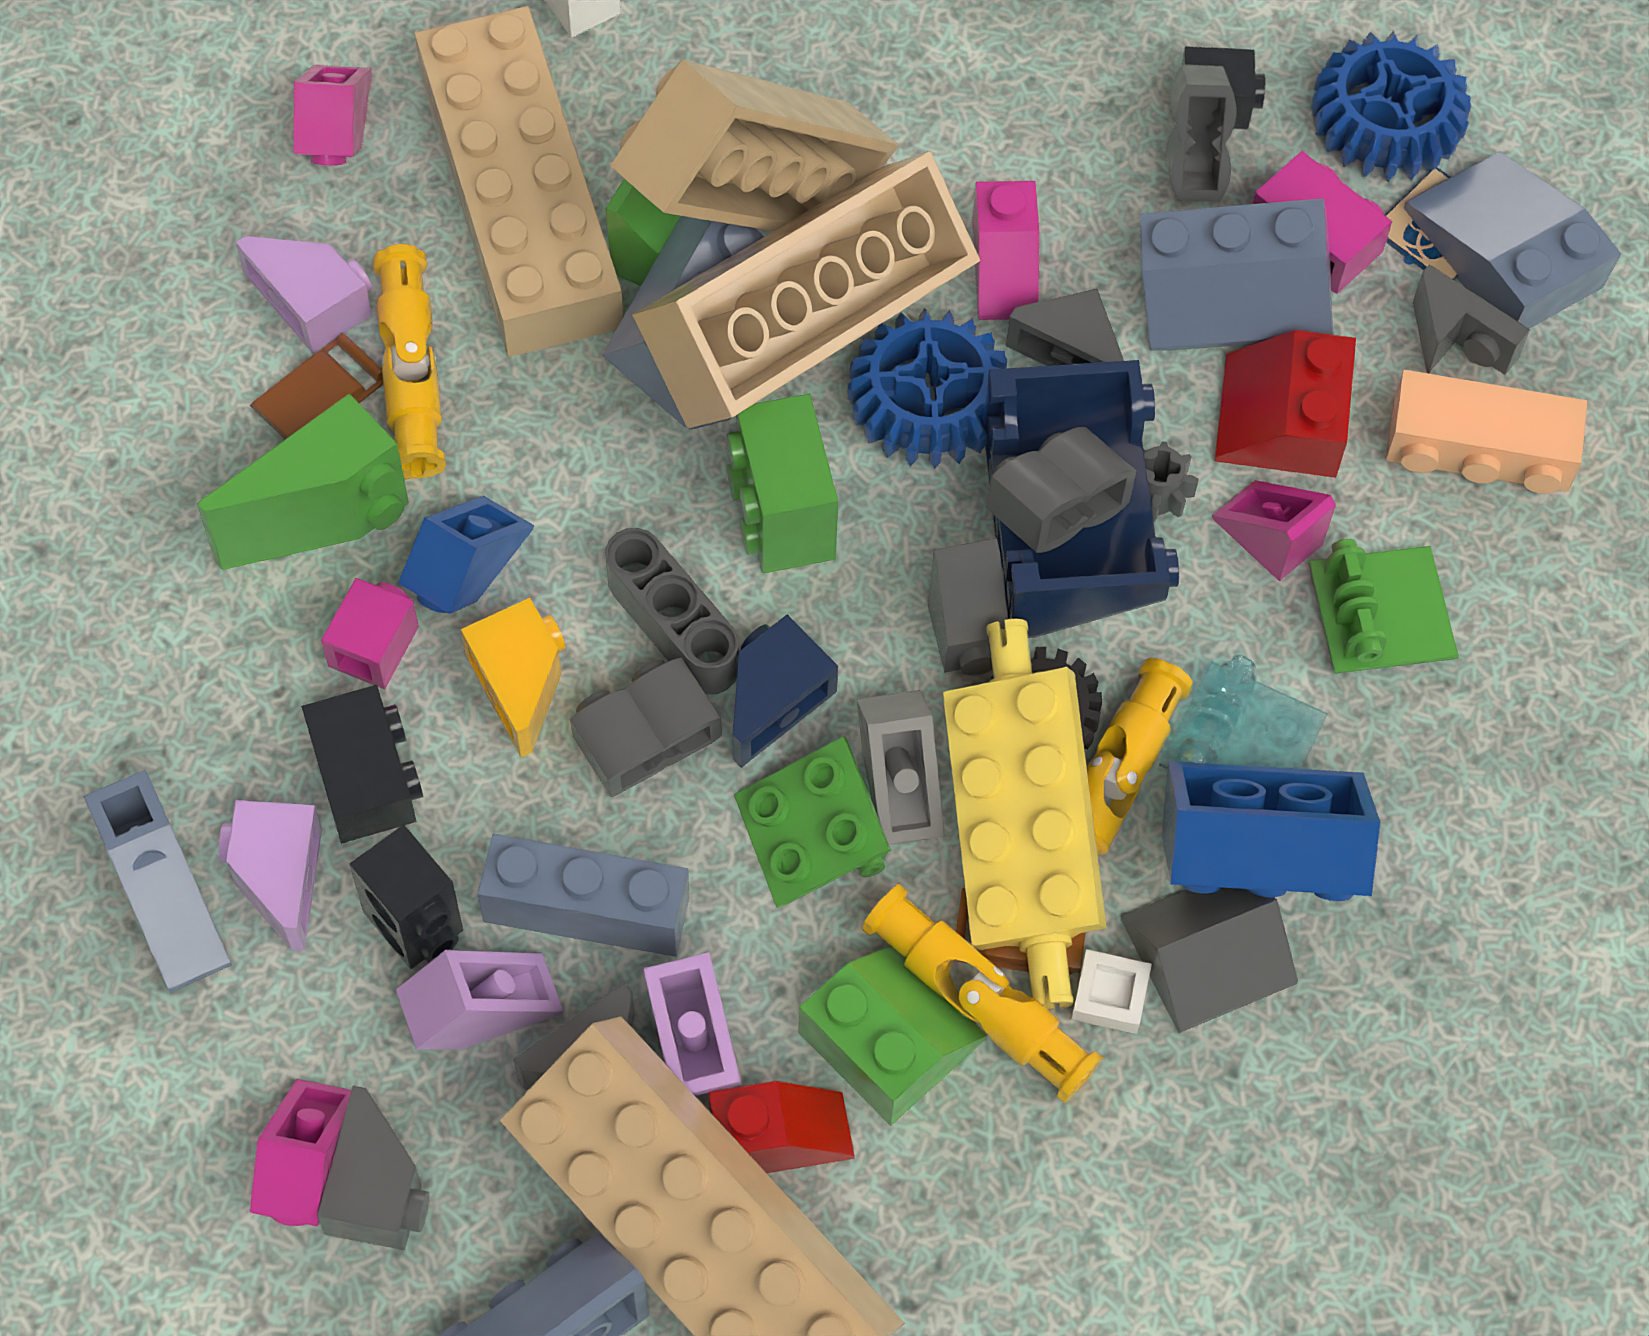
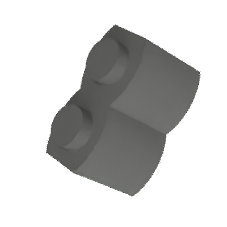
[1166,65,1236,202]
[986,427,1137,553]
[570,657,722,797]

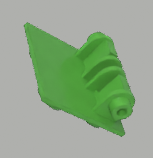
[1308,539,1459,674]
[734,736,891,908]

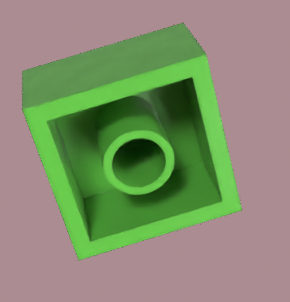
[726,393,838,574]

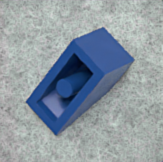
[398,496,535,614]

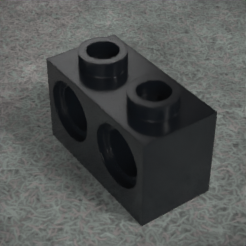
[349,824,464,970]

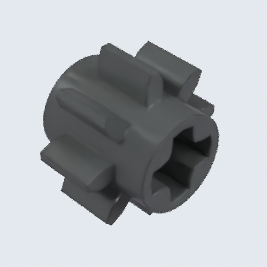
[1143,441,1199,522]

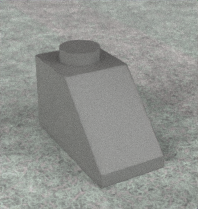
[857,690,945,845]

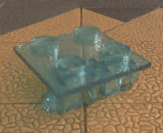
[1159,655,1328,769]

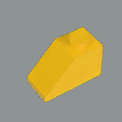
[461,598,566,757]

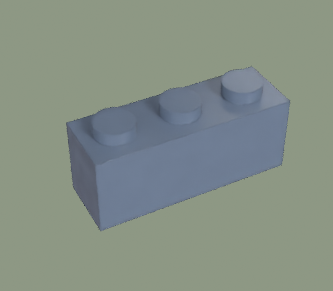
[478,834,690,957]

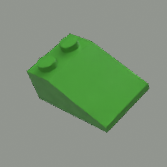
[197,393,409,570]

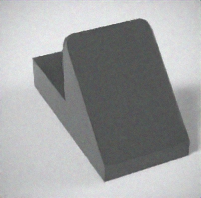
[1413,264,1530,375]

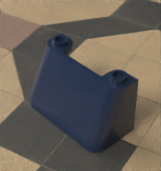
[985,360,1179,638]

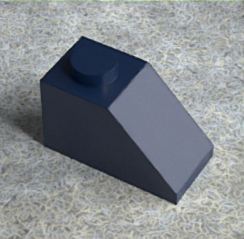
[733,614,838,768]

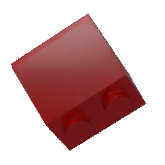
[1214,330,1356,478]

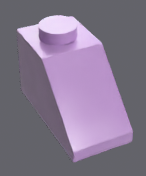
[236,236,372,353]
[219,800,322,951]
[396,950,564,1050]
[643,952,742,1096]

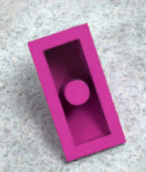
[294,65,372,165]
[972,181,1039,320]
[250,1079,351,1226]

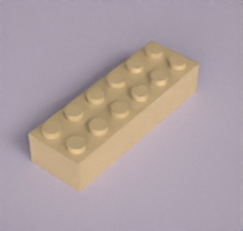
[414,6,624,357]
[610,59,899,231]
[632,151,981,429]
[500,1016,905,1336]

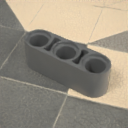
[605,528,739,695]

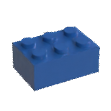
[1162,761,1380,901]

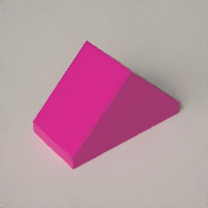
[1212,480,1336,582]

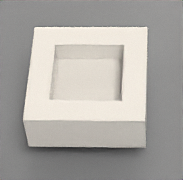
[1071,949,1152,1034]

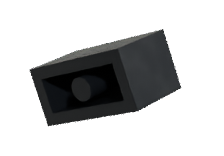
[301,685,423,844]

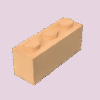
[1386,370,1587,494]

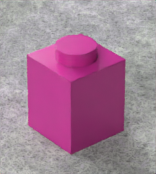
[321,578,419,689]

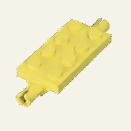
[943,619,1107,1010]

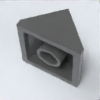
[1121,887,1298,1033]

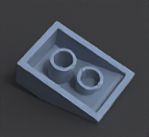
[1404,152,1621,329]

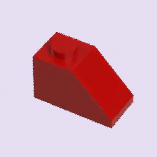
[708,1081,855,1173]

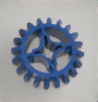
[1311,30,1471,182]
[847,308,1008,469]

